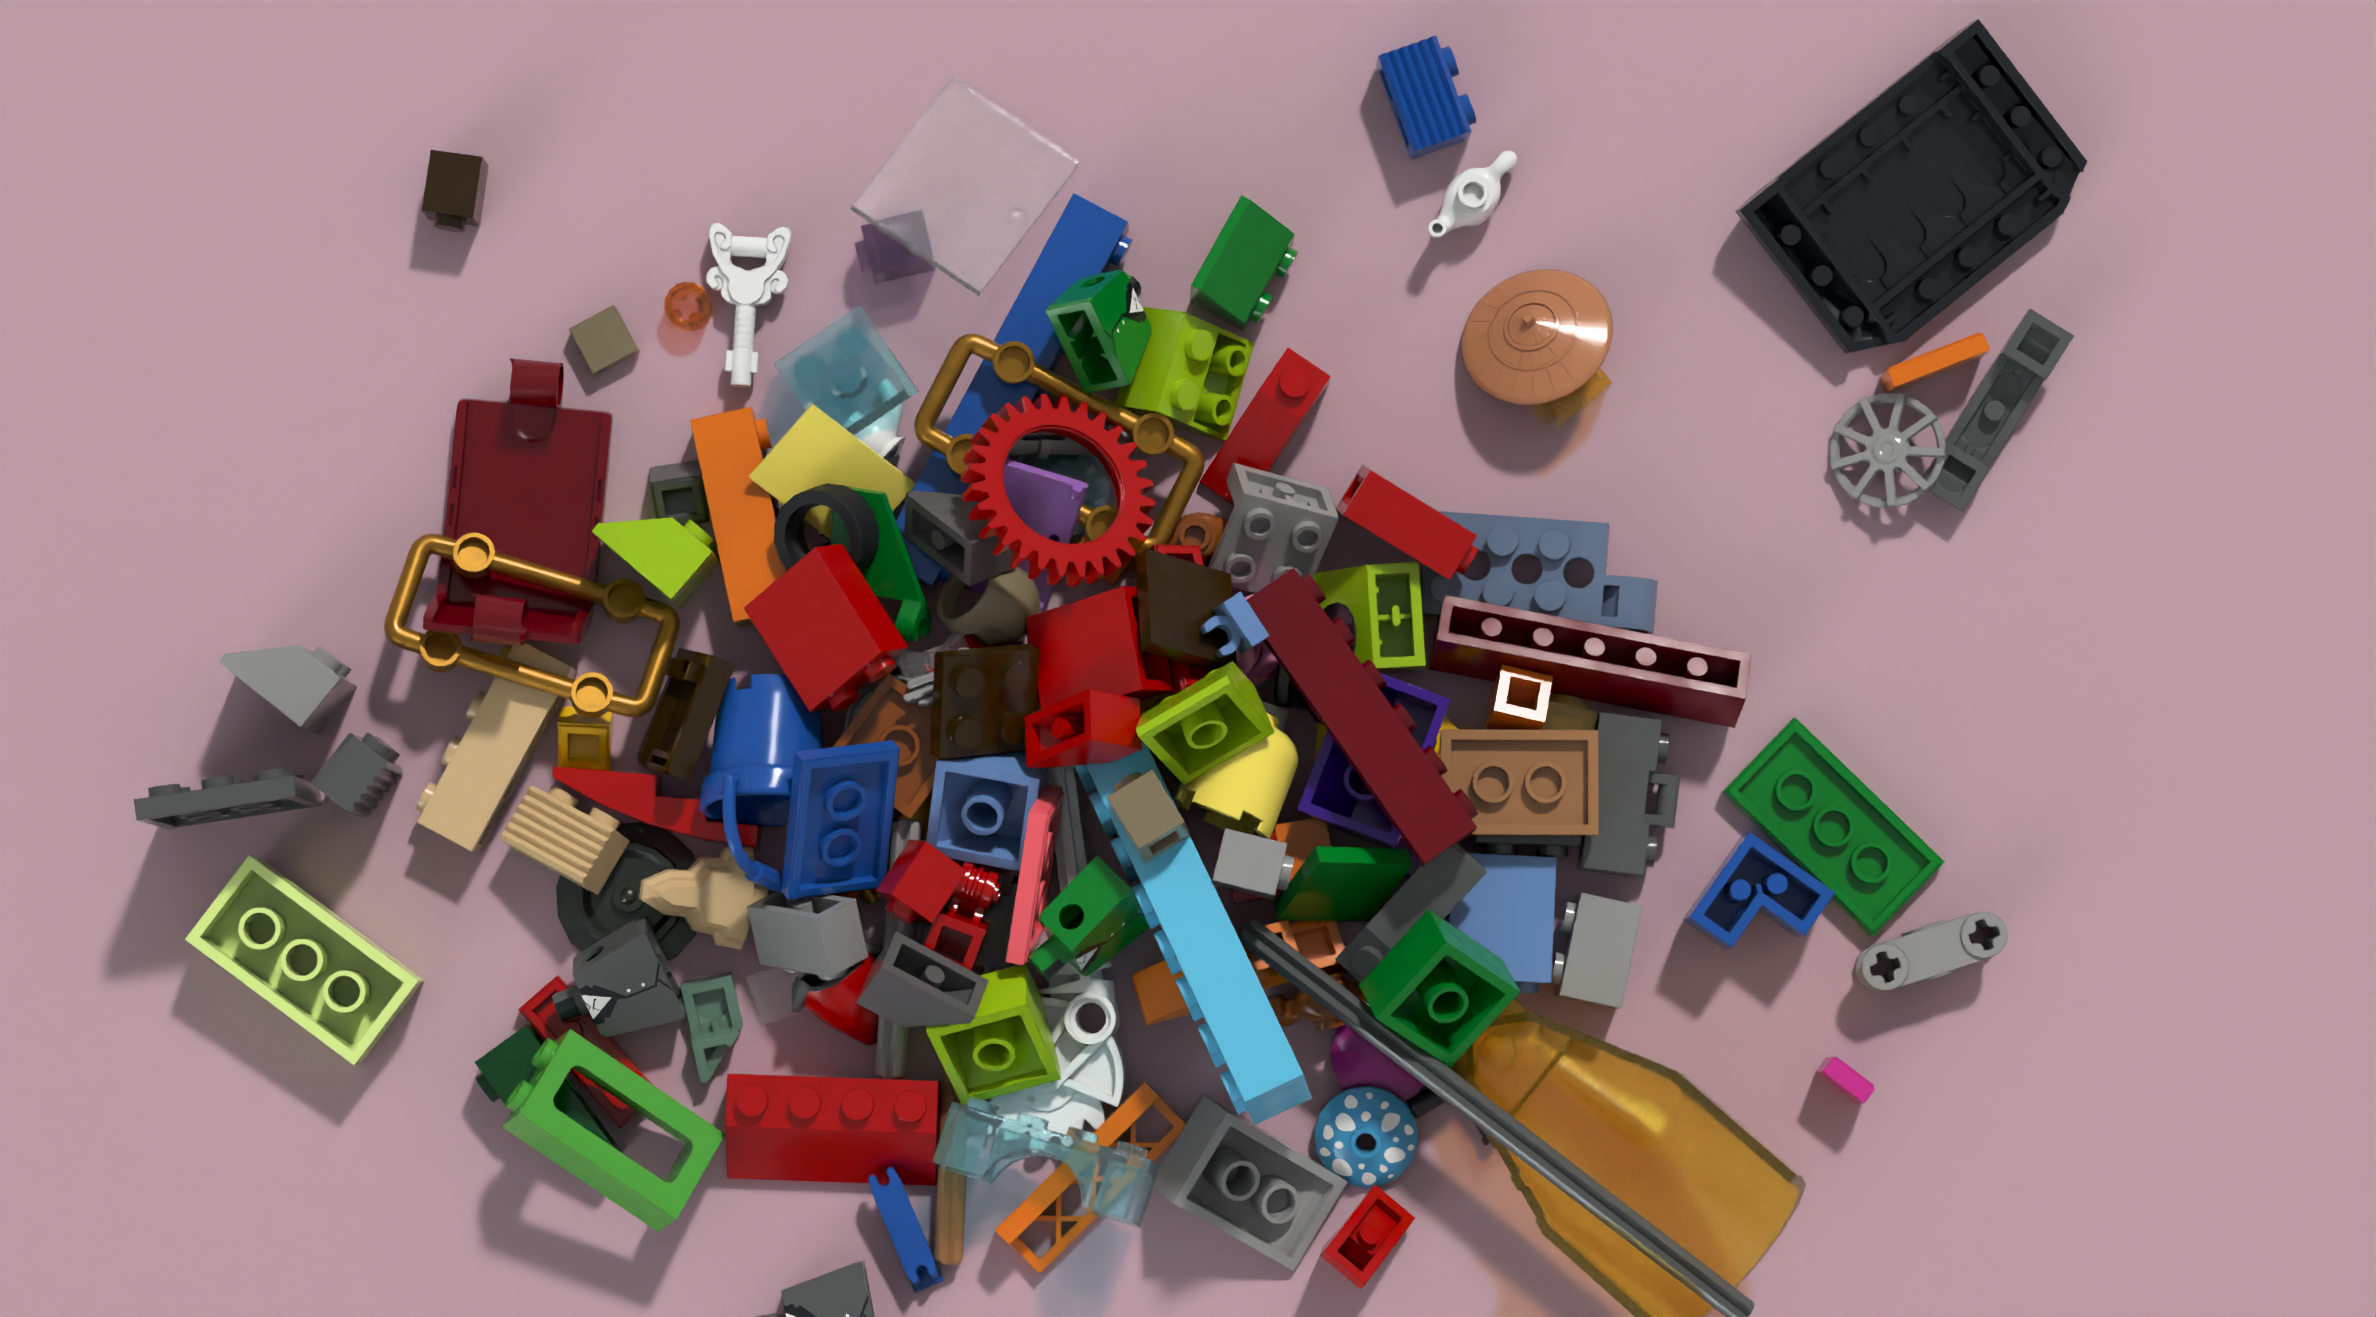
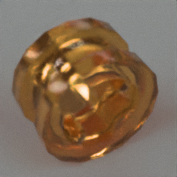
[664,282,712,331]

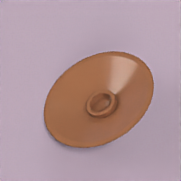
[1461,269,1613,405]

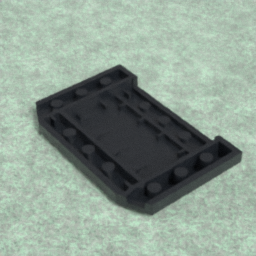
[1735,19,2087,353]

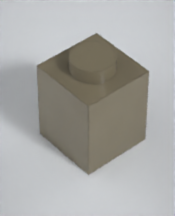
[1107,769,1190,863]

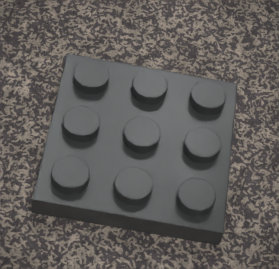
[134,768,322,829]

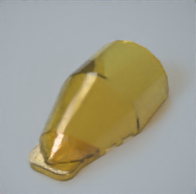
[1442,997,1806,1317]

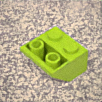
[1115,307,1254,441]
[1313,562,1426,673]

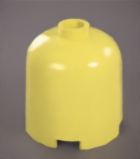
[1173,713,1299,839]

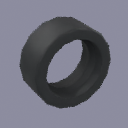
[774,483,879,572]

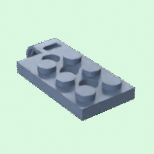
[1421,511,1658,634]

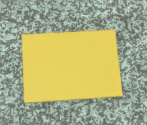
[749,403,916,540]

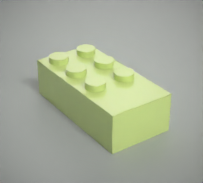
[185,855,424,1065]

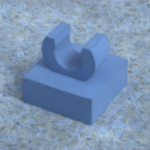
[1200,591,1270,658]

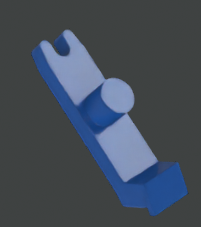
[869,1166,944,1293]

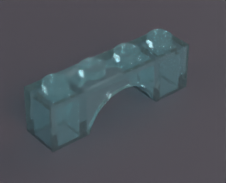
[933,1098,1159,1228]

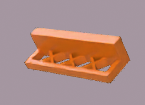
[995,1082,1186,1274]

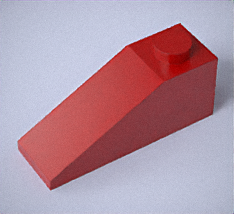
[1199,348,1331,506]

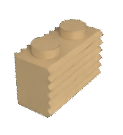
[500,785,629,895]

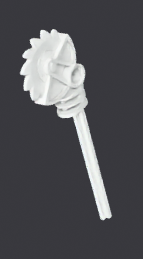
[976,635,1126,1154]

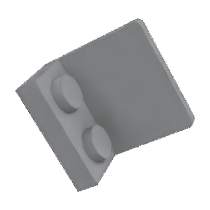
[1208,463,1339,593]

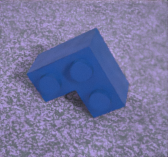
[1682,832,1835,950]

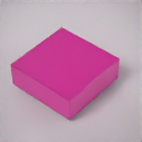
[1816,1056,1875,1104]

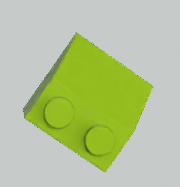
[592,517,720,609]
[1135,661,1275,785]
[926,963,1061,1106]

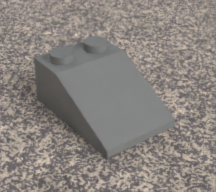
[1150,1095,1348,1271]

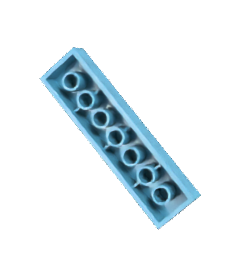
[1074,741,1312,1125]

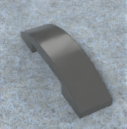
[1923,309,2074,512]

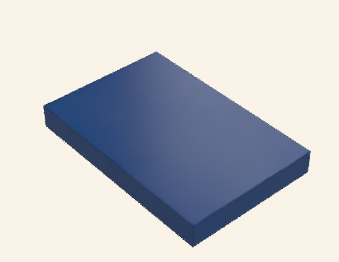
[781,740,900,900]

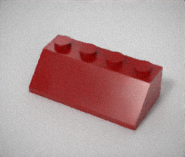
[725,1073,941,1186]

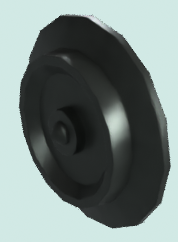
[556,822,697,961]

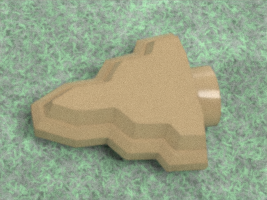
[639,845,769,949]

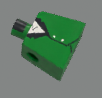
[1046,270,1151,394]
[1027,855,1150,981]

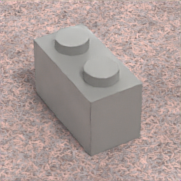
[1212,828,1294,900]
[747,892,868,980]
[1551,892,1643,1009]

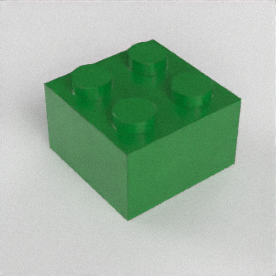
[1359,909,1520,1068]

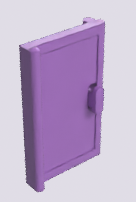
[964,455,1088,613]

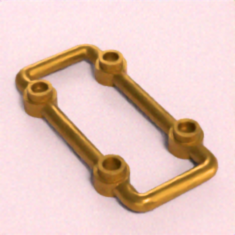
[914,333,1205,554]
[384,533,681,718]

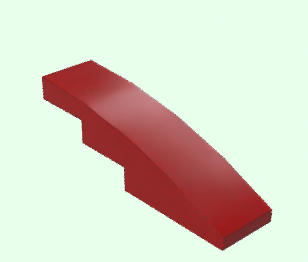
[552,766,762,849]

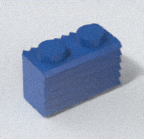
[1376,36,1476,160]

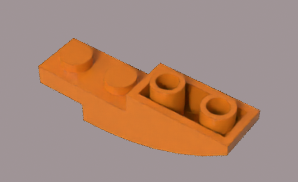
[1131,919,1345,1026]

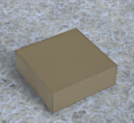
[569,305,640,376]

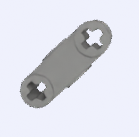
[1854,911,2008,992]

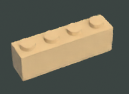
[416,643,578,854]

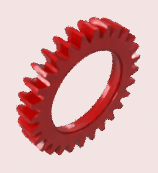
[960,394,1155,587]

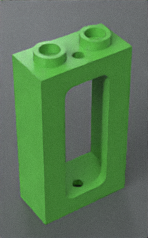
[502,1029,725,1232]

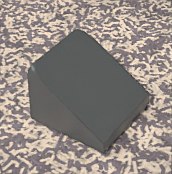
[649,460,709,525]

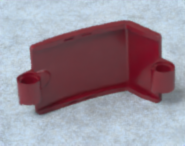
[423,358,613,646]

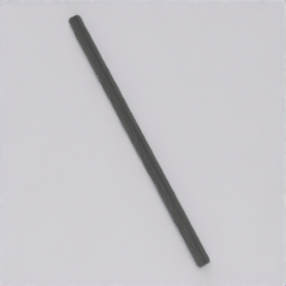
[1238,919,1755,1317]

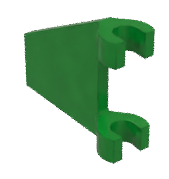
[830,486,932,642]

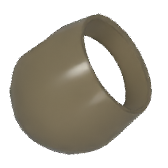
[936,567,1041,646]

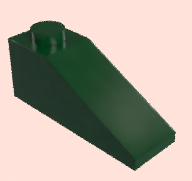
[475,1025,623,1153]

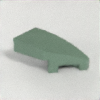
[680,971,743,1084]

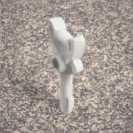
[706,223,792,388]

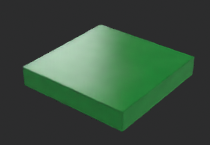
[1273,846,1413,922]

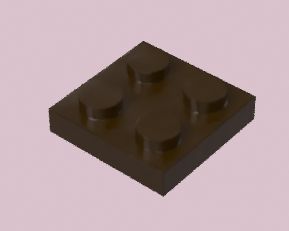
[930,643,1039,759]

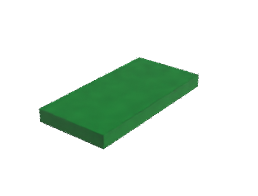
[1722,717,1945,937]

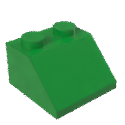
[1190,195,1298,331]

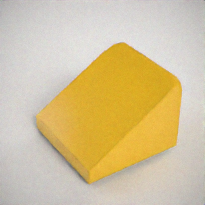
[557,706,613,771]

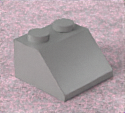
[219,645,357,735]

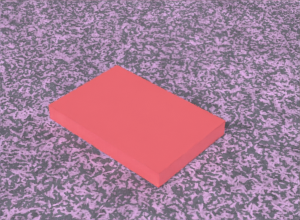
[1006,784,1065,965]

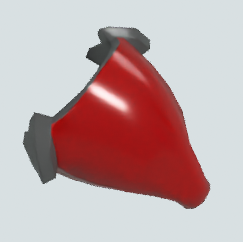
[792,942,883,1046]

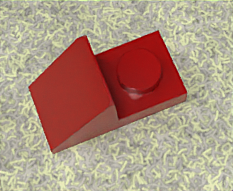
[1320,1185,1415,1290]

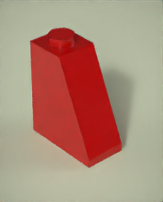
[1336,464,1478,580]

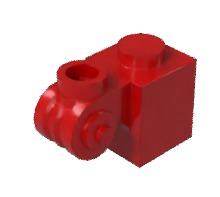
[924,861,1001,971]

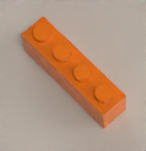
[690,407,788,627]

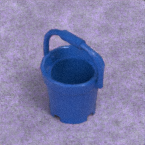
[699,674,824,892]

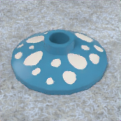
[1314,1085,1418,1188]

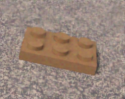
[1440,729,1599,836]

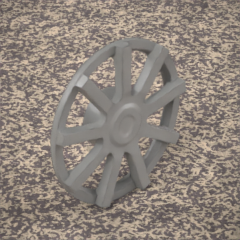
[1830,393,1946,508]

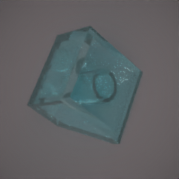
[774,305,919,435]

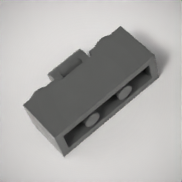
[1577,712,1680,877]

